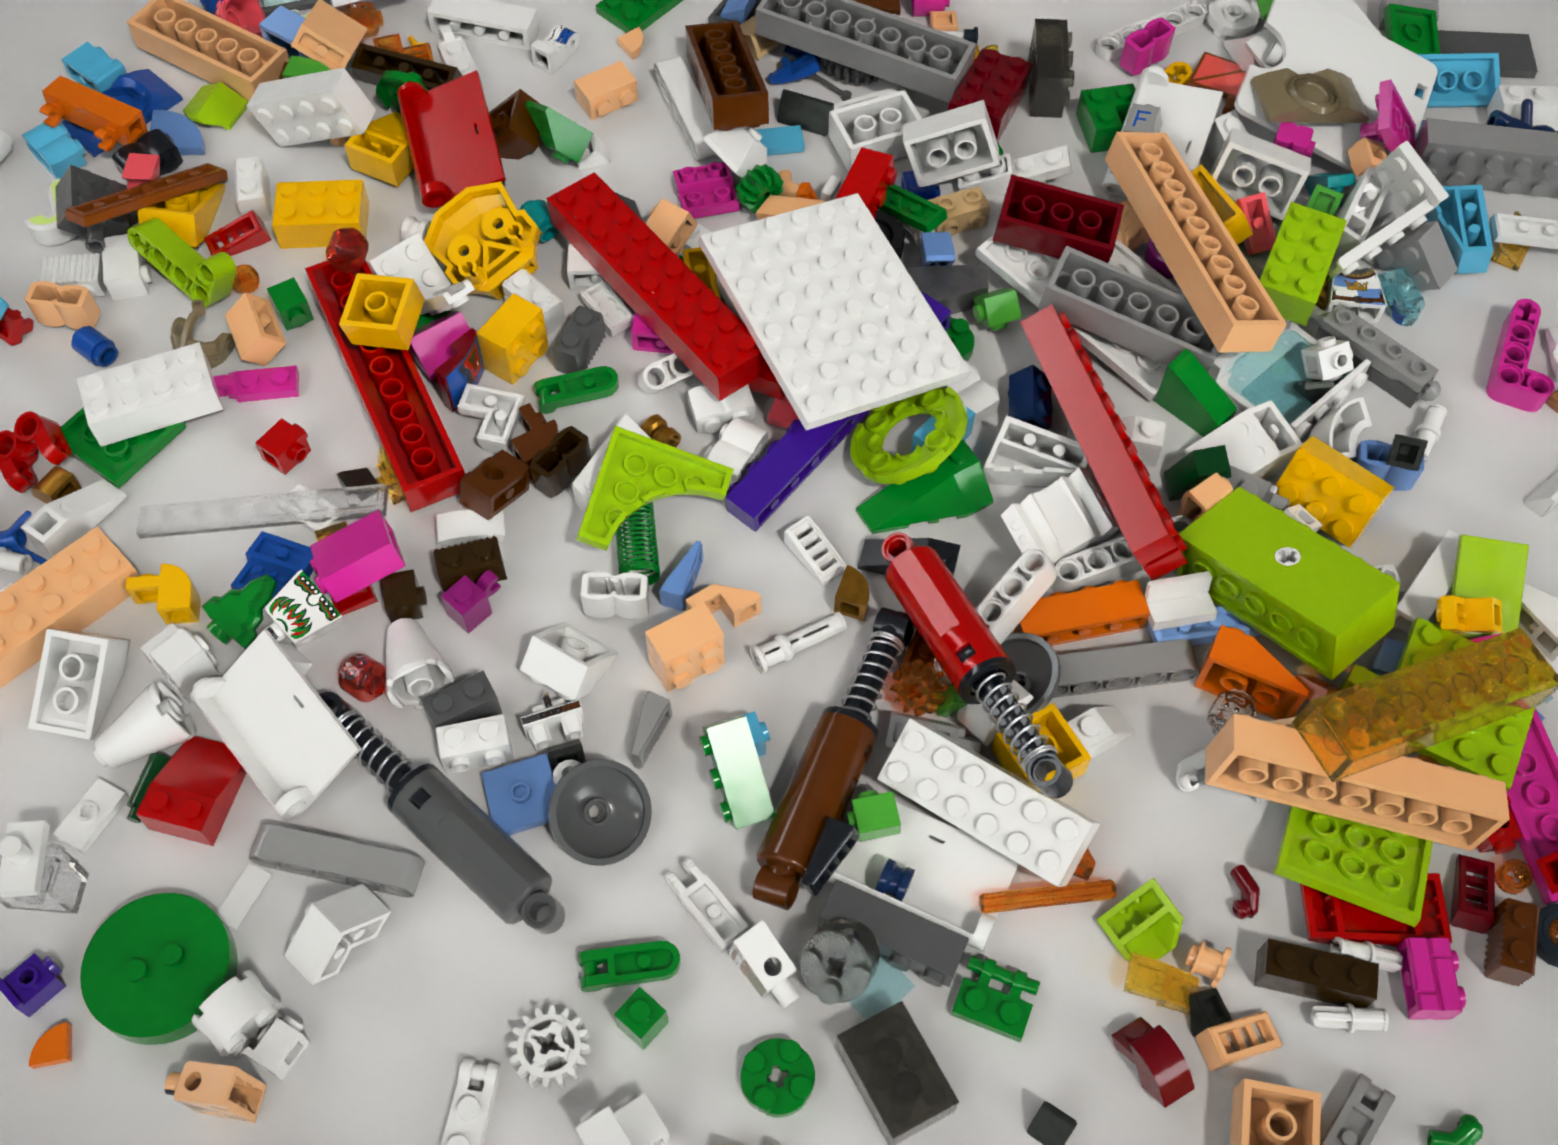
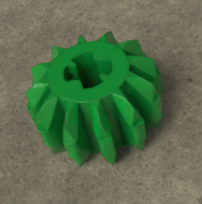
[736,164,784,213]

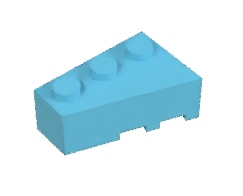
[1425,185,1493,274]

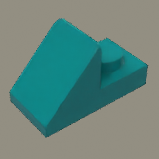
[1304,172,1355,207]

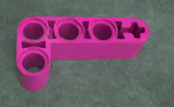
[1486,299,1555,412]

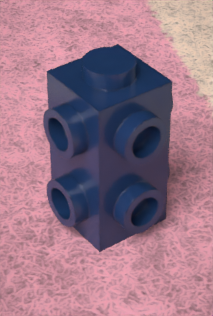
[1008,364,1053,430]

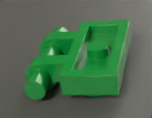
[951,955,1040,1042]

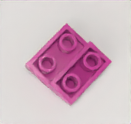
[673,162,740,219]

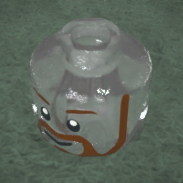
[1206,689,1258,736]

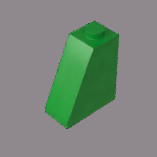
[1154,349,1237,437]

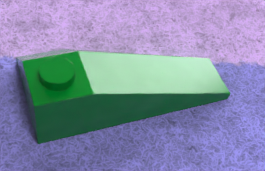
[856,439,994,534]

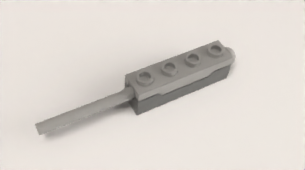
[1247,260,1441,408]

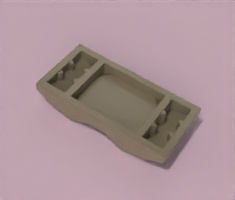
[1250,68,1370,123]

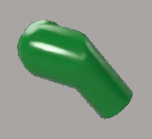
[1427,1114,1483,1145]

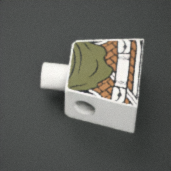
[727,920,802,1009]

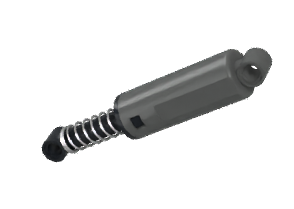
[319,692,565,934]

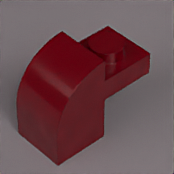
[1111,1017,1195,1108]

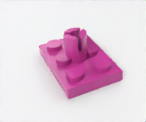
[1360,79,1416,152]

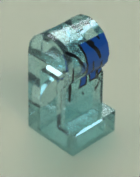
[1378,267,1425,326]

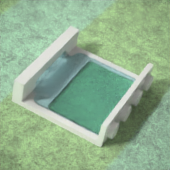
[1208,319,1371,439]

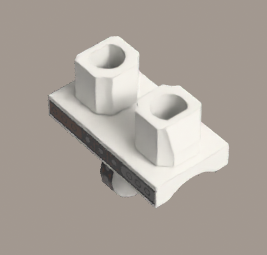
[520,692,585,751]

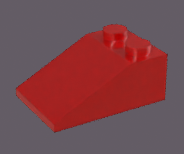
[136,736,246,846]

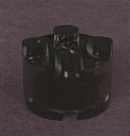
[798,917,880,1005]

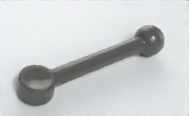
[807,73,852,101]

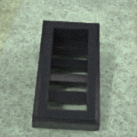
[802,818,860,896]

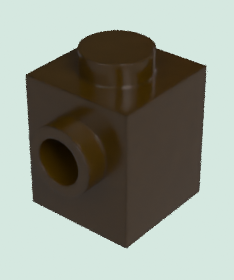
[382,569,427,624]

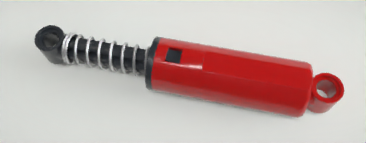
[881,532,1073,799]

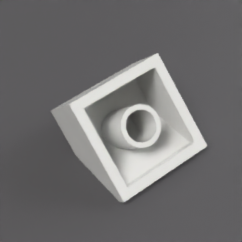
[520,622,618,701]

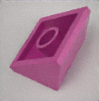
[408,311,470,381]

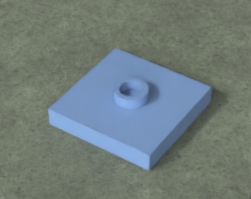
[481,753,556,836]

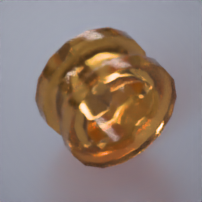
[1495,859,1533,895]

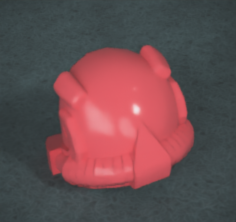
[215,0,266,38]

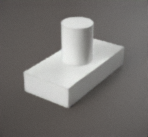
[0,820,50,898]

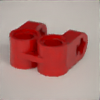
[0,411,72,493]

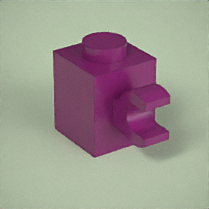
[441,569,501,634]

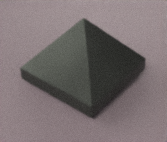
[1293,380,1334,404]
[1386,434,1428,471]

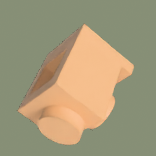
[1347,137,1387,176]

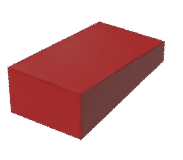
[331,585,378,616]

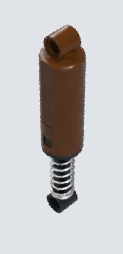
[752,607,915,911]

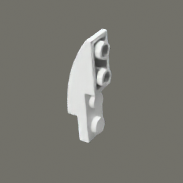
[957,145,1072,195]

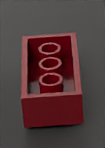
[948,48,1033,143]
[993,174,1124,263]

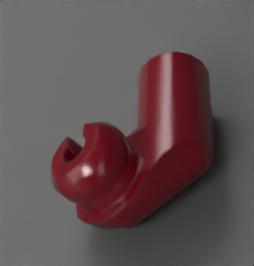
[1230,865,1260,919]

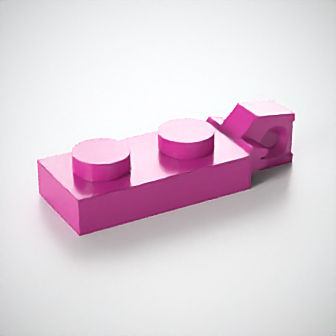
[214,365,299,402]

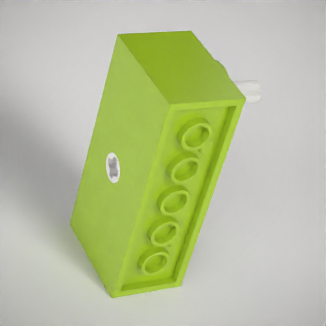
[1177,486,1400,680]

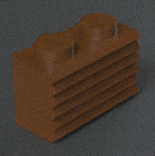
[1483,898,1540,986]

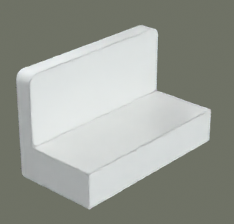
[1144,571,1217,631]

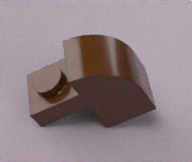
[511,403,559,478]

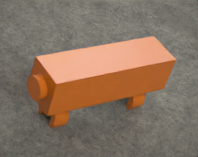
[39,75,148,152]

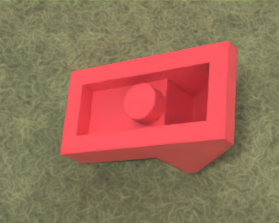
[122,153,160,211]
[1236,192,1276,256]

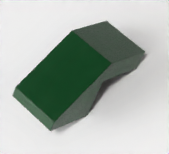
[1163,445,1231,501]

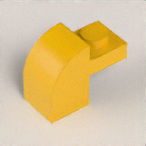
[125,564,201,625]
[1436,595,1502,634]

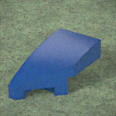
[768,52,821,84]

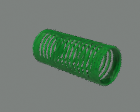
[615,502,660,585]

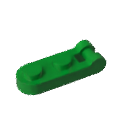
[533,366,619,414]
[578,941,681,992]

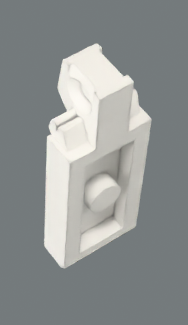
[438,24,480,76]

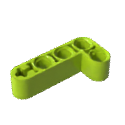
[127,218,236,307]

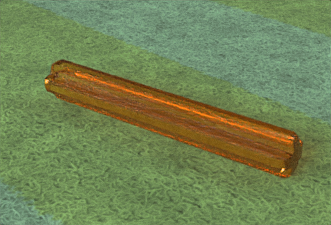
[979,879,1117,913]

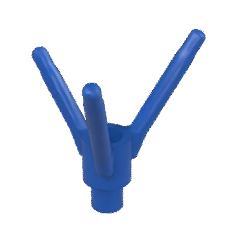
[0,511,47,564]

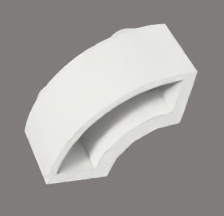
[1308,397,1372,460]

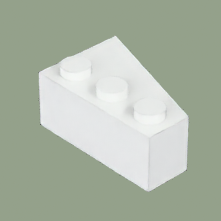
[983,415,1089,487]

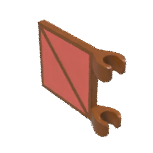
[1186,52,1246,114]

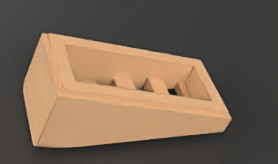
[1196,1011,1283,1071]

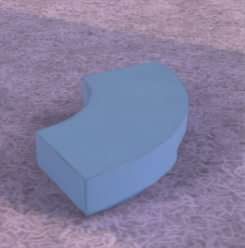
[150,110,205,155]

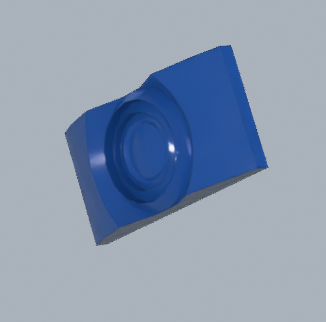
[62,69,183,158]

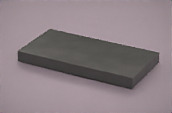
[1438,30,1538,78]

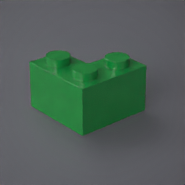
[1076,83,1136,153]

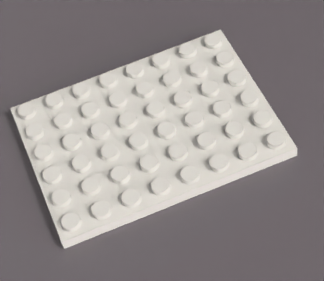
[699,193,971,430]

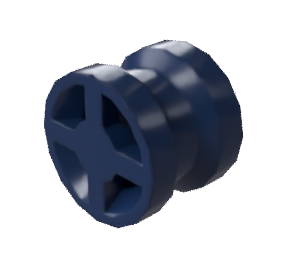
[875,858,915,902]

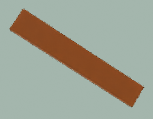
[65,163,228,227]

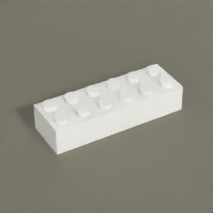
[877,718,1100,887]

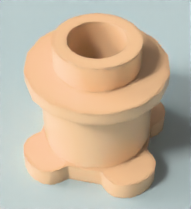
[1185,940,1232,988]

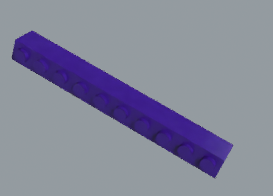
[725,292,951,532]

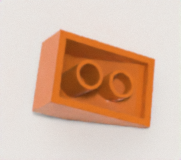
[1194,624,1309,720]

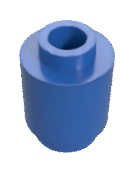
[71,326,118,367]

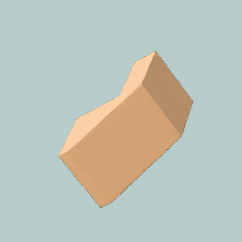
[685,584,761,628]

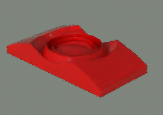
[1300,873,1452,947]

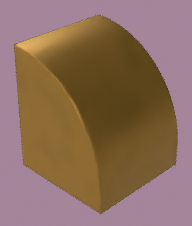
[31,466,82,504]
[834,565,870,621]

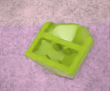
[183,82,249,130]
[1096,878,1184,960]

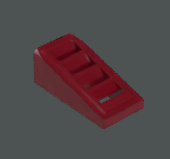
[1451,854,1495,934]

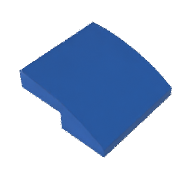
[231,531,313,605]

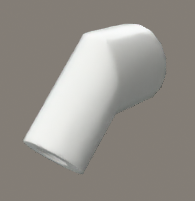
[1176,749,1205,792]

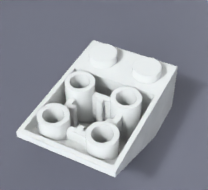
[1184,400,1303,479]

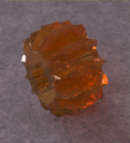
[889,658,949,717]

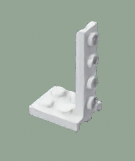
[1328,141,1449,279]
[367,232,475,316]

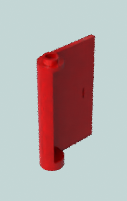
[397,70,506,208]

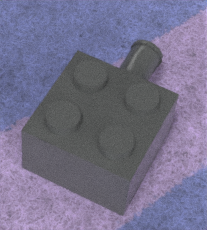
[55,165,129,253]

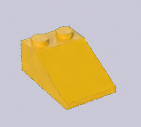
[1191,164,1253,245]
[137,183,225,248]

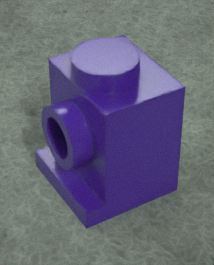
[0,953,66,1017]

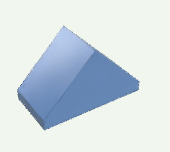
[919,232,955,267]

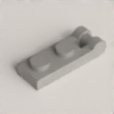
[1320,1073,1395,1145]

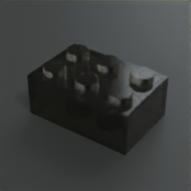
[1028,18,1074,118]
[835,1001,959,1145]

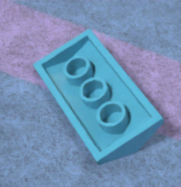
[1414,53,1500,108]

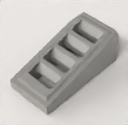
[632,691,672,769]

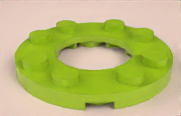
[850,386,968,485]

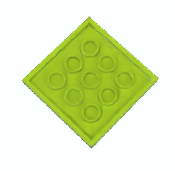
[1374,617,1546,792]
[1274,806,1433,927]

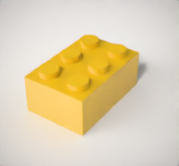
[272,179,369,249]
[1275,435,1395,548]

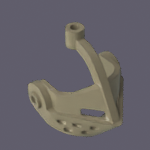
[170,299,235,369]

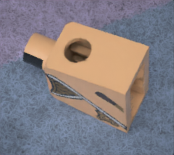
[164,1061,267,1123]

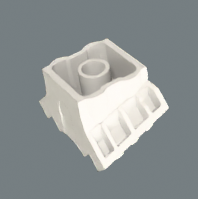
[1001,467,1120,571]

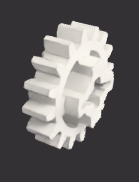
[508,1005,591,1091]

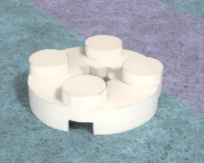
[1206,0,1261,38]

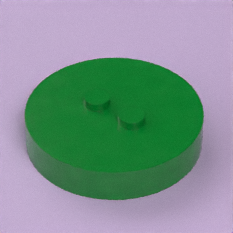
[80,893,238,1045]

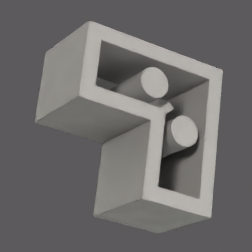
[1375,221,1458,291]

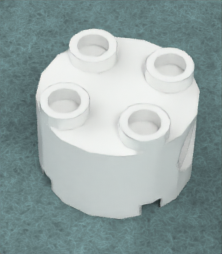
[191,970,283,1059]

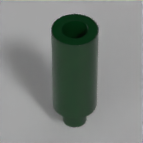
[127,753,170,823]

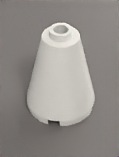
[386,618,454,709]
[93,681,197,768]

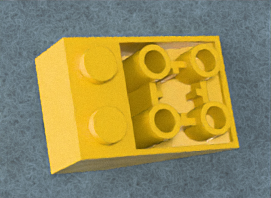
[344,112,414,187]

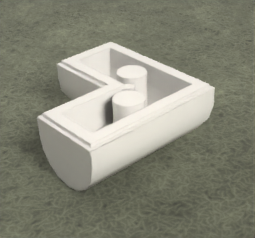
[457,383,526,454]

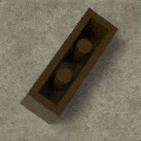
[1254,938,1379,1008]

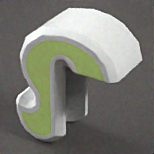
[24,178,77,246]

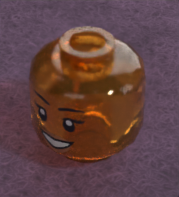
[343,1,383,38]

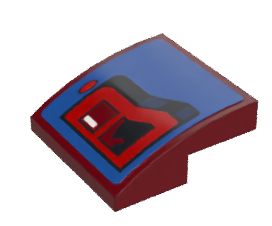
[435,328,485,412]

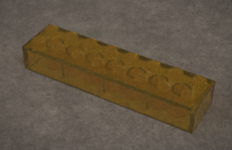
[1292,627,1558,783]

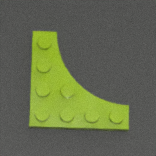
[576,425,734,551]

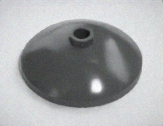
[1001,633,1061,714]
[548,760,652,866]

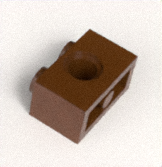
[460,449,531,520]

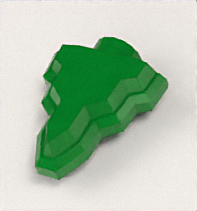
[202,574,277,650]

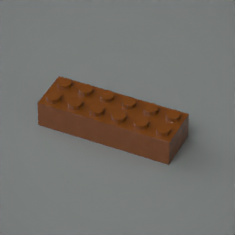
[685,20,769,131]

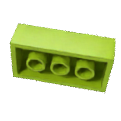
[1259,202,1347,326]

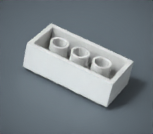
[247,68,376,147]
[76,342,223,447]

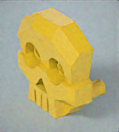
[424,182,542,300]

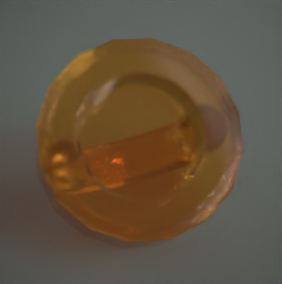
[232,264,260,294]

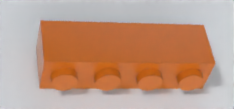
[1013,580,1150,646]

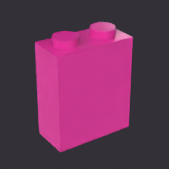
[310,509,406,603]

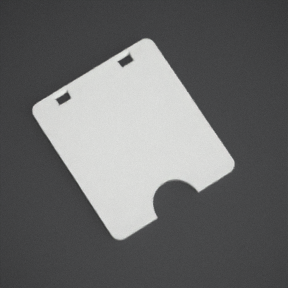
[1234,0,1438,173]

